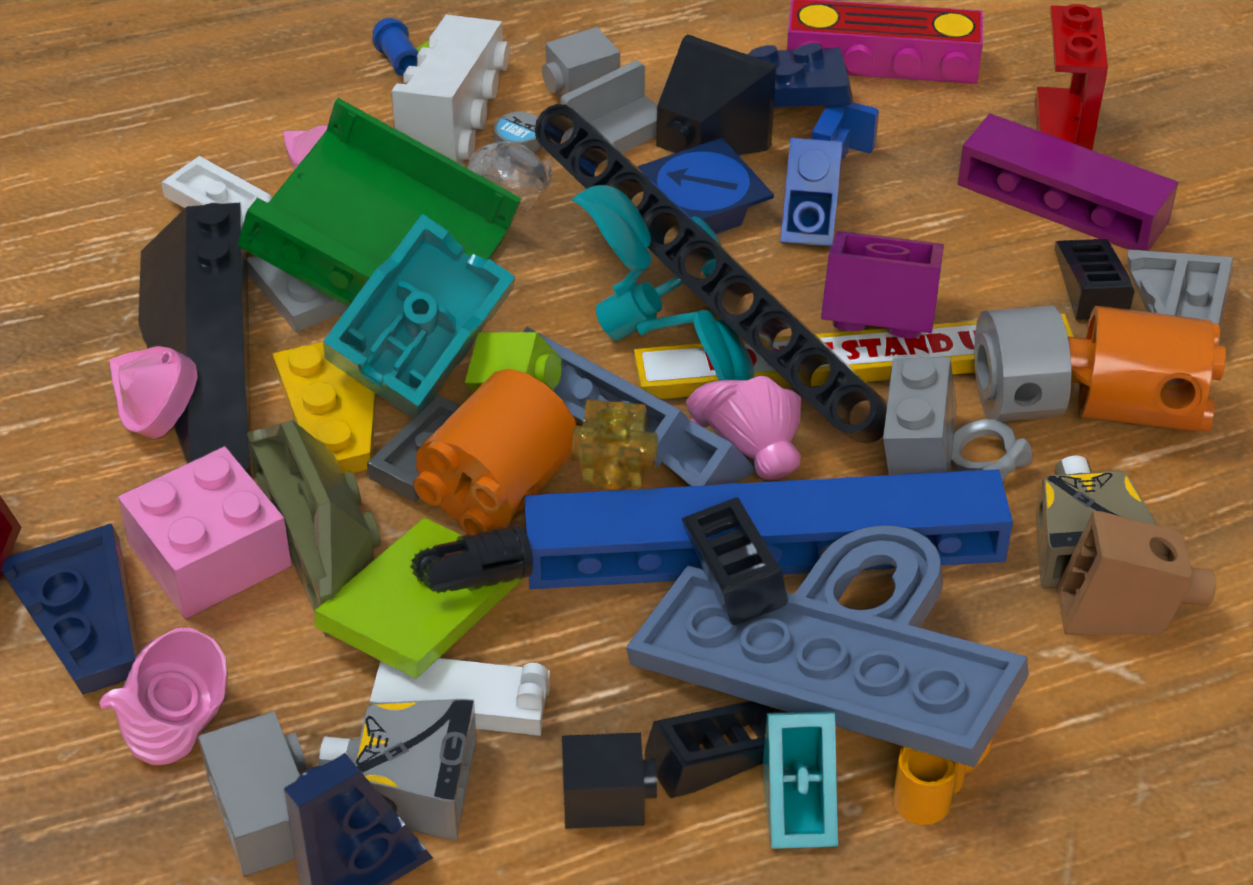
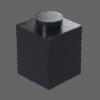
[562,732,657,829]

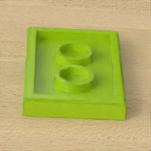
[314,517,522,679]

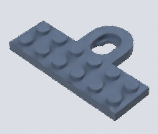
[626,526,1029,767]

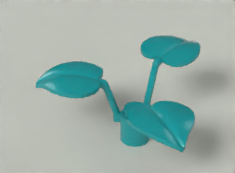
[572,185,755,381]

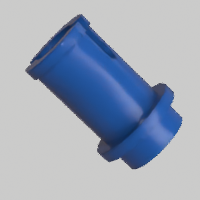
[372,18,419,76]

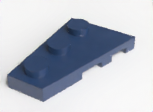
[1,523,139,695]
[283,753,433,885]

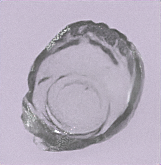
[466,141,552,211]

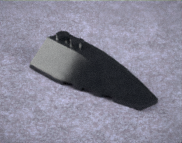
[138,202,251,477]

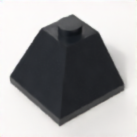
[656,34,777,155]

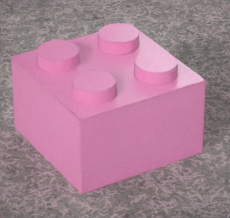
[118,446,292,619]

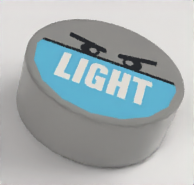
[494,112,542,157]

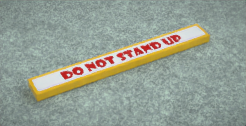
[634,313,1074,399]

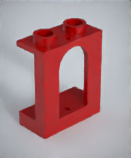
[1035,4,1108,150]

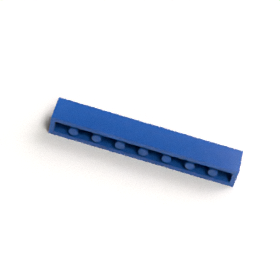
[524,469,1013,589]

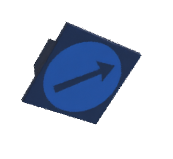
[637,137,774,234]

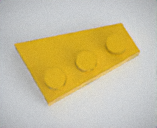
[272,341,376,473]

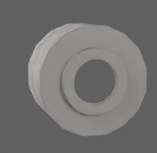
[974,305,1072,422]

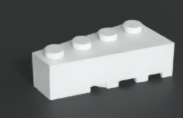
[392,15,510,165]

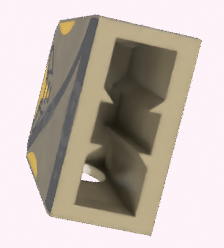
[1036,456,1158,588]

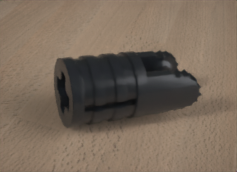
[410,523,533,594]

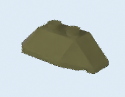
[247,420,381,637]

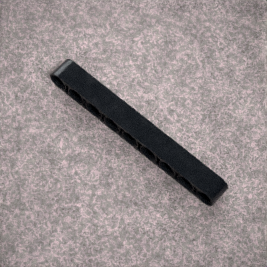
[534,104,887,443]

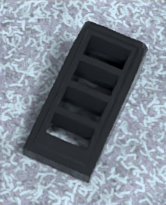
[1054,239,1134,319]
[681,497,788,625]
[644,701,773,798]

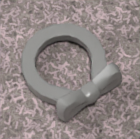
[951,419,1033,484]

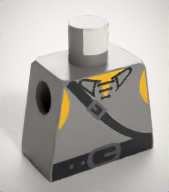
[319,699,477,840]

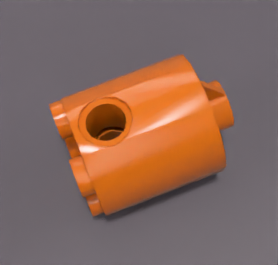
[1068,306,1226,432]
[413,369,580,535]

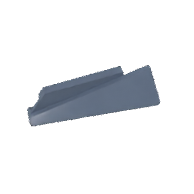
[523,327,756,486]

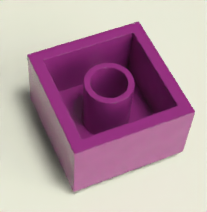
[821,231,944,338]

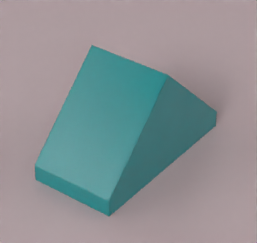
[763,711,838,849]

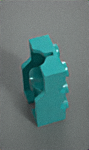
[323,214,515,419]

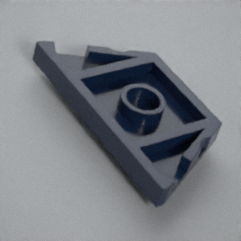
[747,43,853,107]

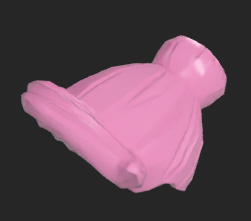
[686,376,801,481]
[100,627,228,765]

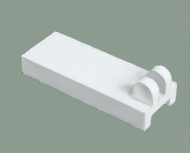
[370,658,550,736]

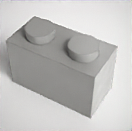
[883,357,957,475]
[198,711,306,877]

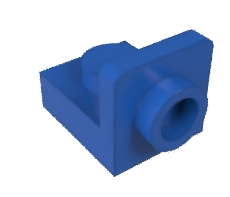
[811,102,879,159]

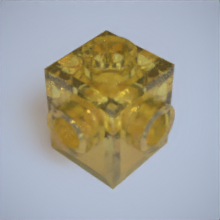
[571,399,658,491]

